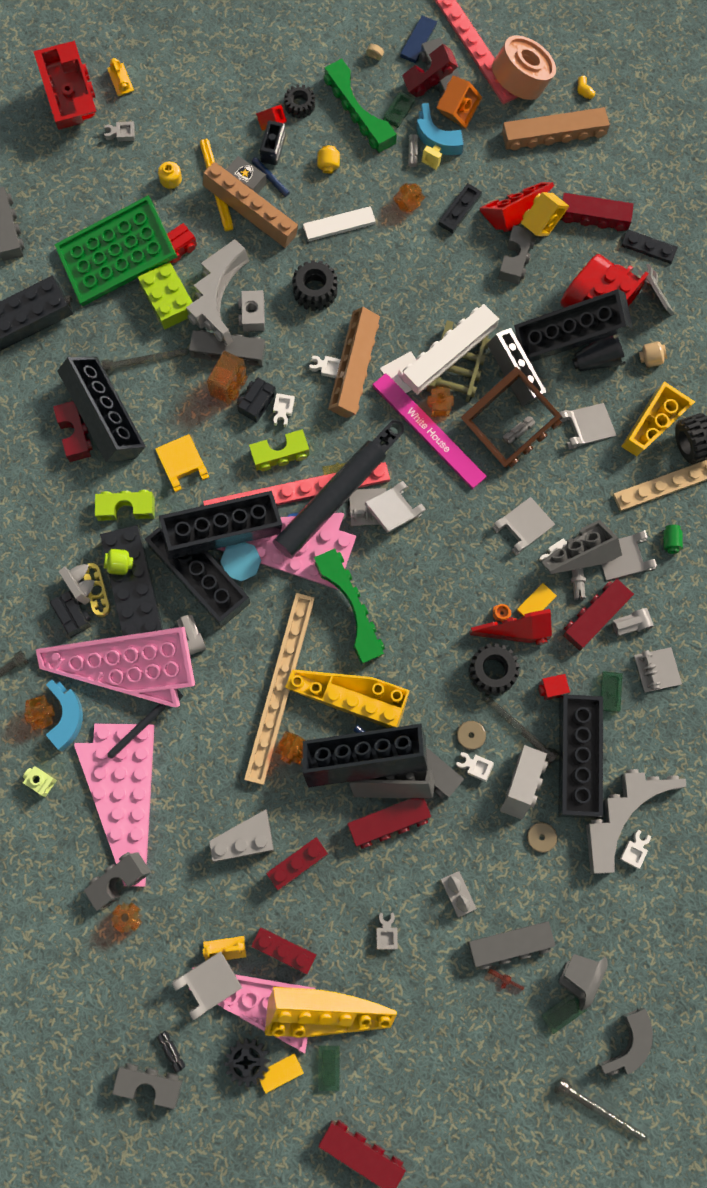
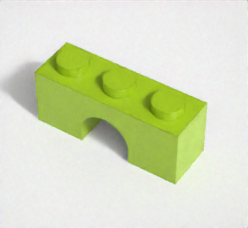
[249,429,310,471]
[95,490,155,521]

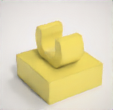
[421,145,442,170]

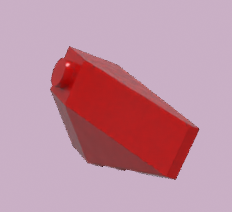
[479,182,554,232]
[469,609,552,645]

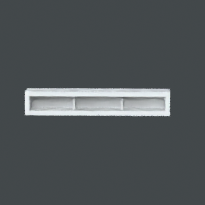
[402,304,499,395]

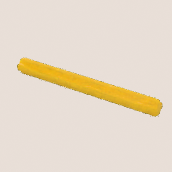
[200,139,233,231]

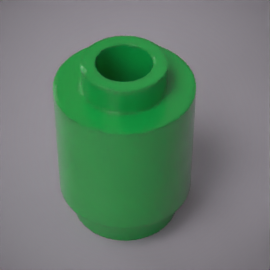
[663,525,683,554]

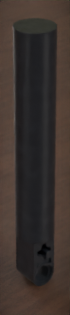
[273,420,405,559]

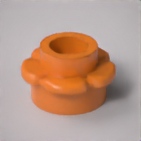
[493,604,511,622]

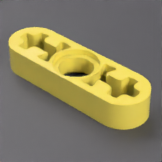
[84,563,110,617]

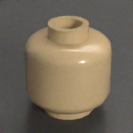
[639,341,667,368]

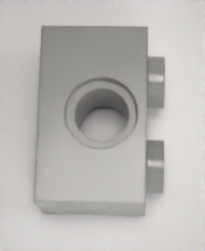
[238,290,265,331]

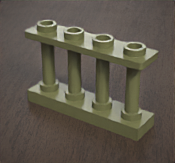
[427,320,491,403]

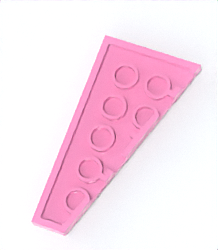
[189,967,316,1053]

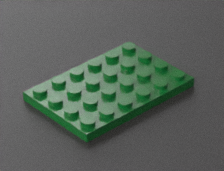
[54,195,178,306]

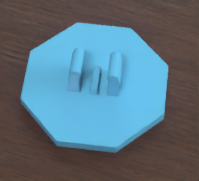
[220,542,262,582]

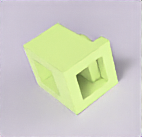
[23,766,57,797]

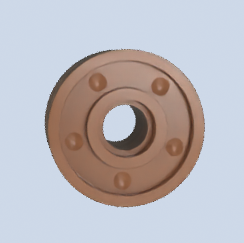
[492,35,556,100]

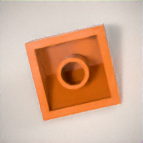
[437,75,482,129]

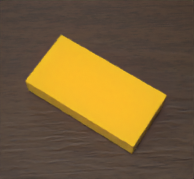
[517,583,557,617]
[256,1053,304,1094]

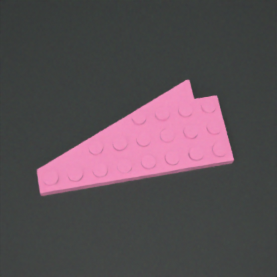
[218,513,356,590]
[36,627,195,708]
[74,724,155,887]

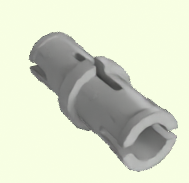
[571,568,586,600]

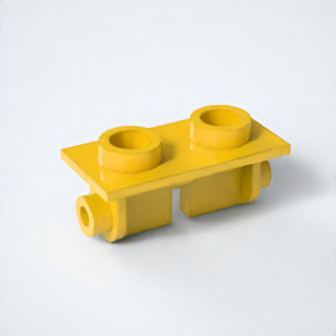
[107,58,134,96]
[203,936,247,961]

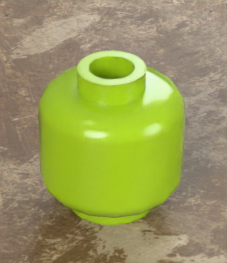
[104,549,133,575]

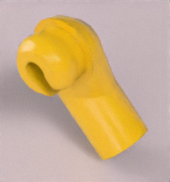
[577,76,595,99]

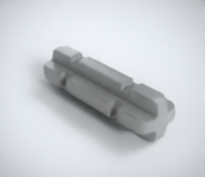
[408,134,418,167]
[503,416,535,444]

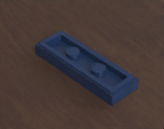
[400,15,437,63]

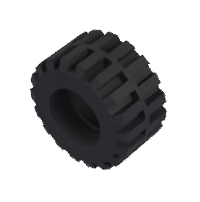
[292,260,337,311]
[675,413,707,465]
[468,643,520,696]

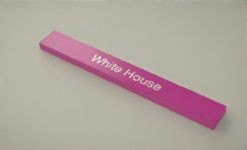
[372,373,487,490]

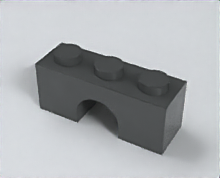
[498,225,535,285]
[84,852,152,911]
[112,1063,183,1109]

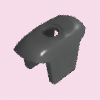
[558,954,608,1011]

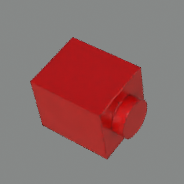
[538,674,570,701]

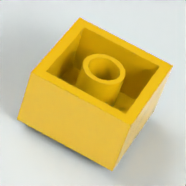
[521,192,569,236]

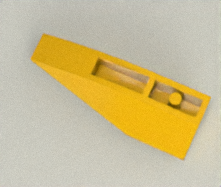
[285,670,410,728]
[265,987,397,1038]

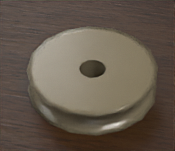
[457,721,486,750]
[527,822,557,853]

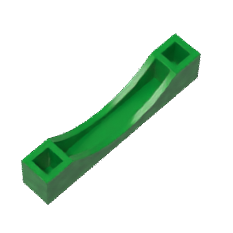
[323,58,397,153]
[313,548,385,665]

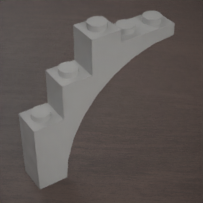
[186,239,249,346]
[586,769,686,874]

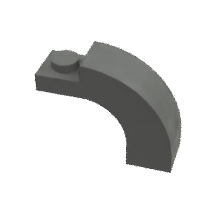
[598,1008,653,1076]

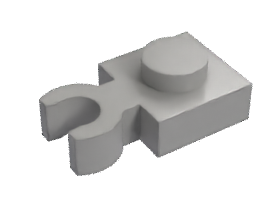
[104,121,135,142]
[376,913,398,949]

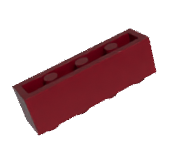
[560,193,634,231]
[563,579,634,651]
[347,798,432,849]
[318,1120,406,1188]

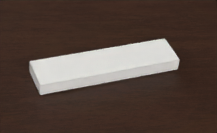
[303,206,376,242]

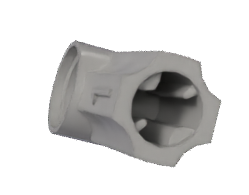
[612,608,654,637]
[177,615,206,655]

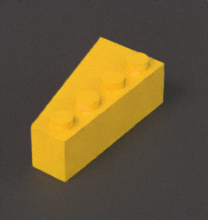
[621,381,695,457]

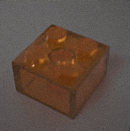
[207,351,248,405]

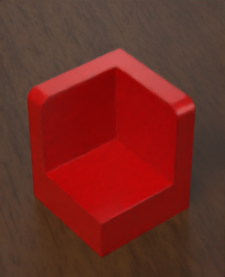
[256,105,287,131]

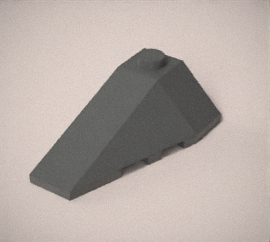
[542,520,622,574]

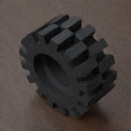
[284,84,315,118]

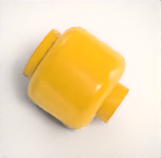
[317,145,340,174]
[158,161,182,189]

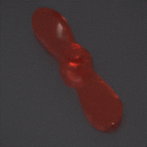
[488,969,525,990]

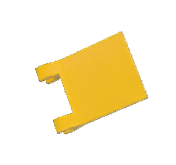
[155,434,209,492]

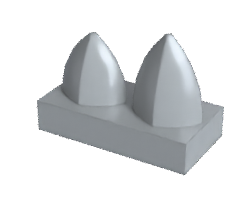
[59,564,95,605]
[441,871,477,918]

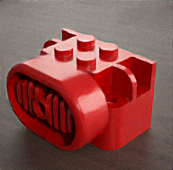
[33,41,97,130]
[560,254,649,308]

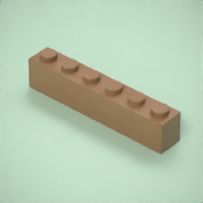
[502,107,610,150]
[203,162,298,248]
[328,307,380,418]

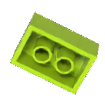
[138,262,193,330]

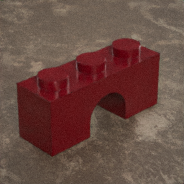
[402,44,458,97]
[53,401,93,462]
[266,837,328,891]
[251,927,317,974]

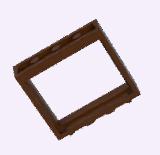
[461,366,563,468]

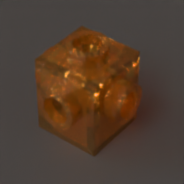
[393,183,425,212]
[427,387,454,417]
[24,695,55,730]
[275,731,306,765]
[111,902,143,934]

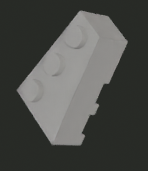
[500,745,548,820]
[209,810,274,863]

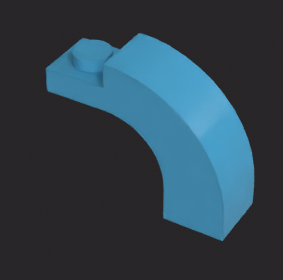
[416,103,463,155]
[46,680,83,752]

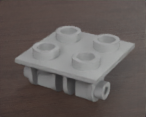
[349,488,386,526]
[634,647,682,693]

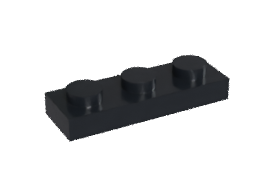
[438,183,482,234]
[621,229,678,264]

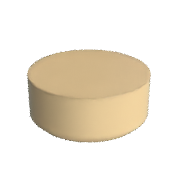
[366,44,384,60]

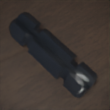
[157,1031,185,1073]

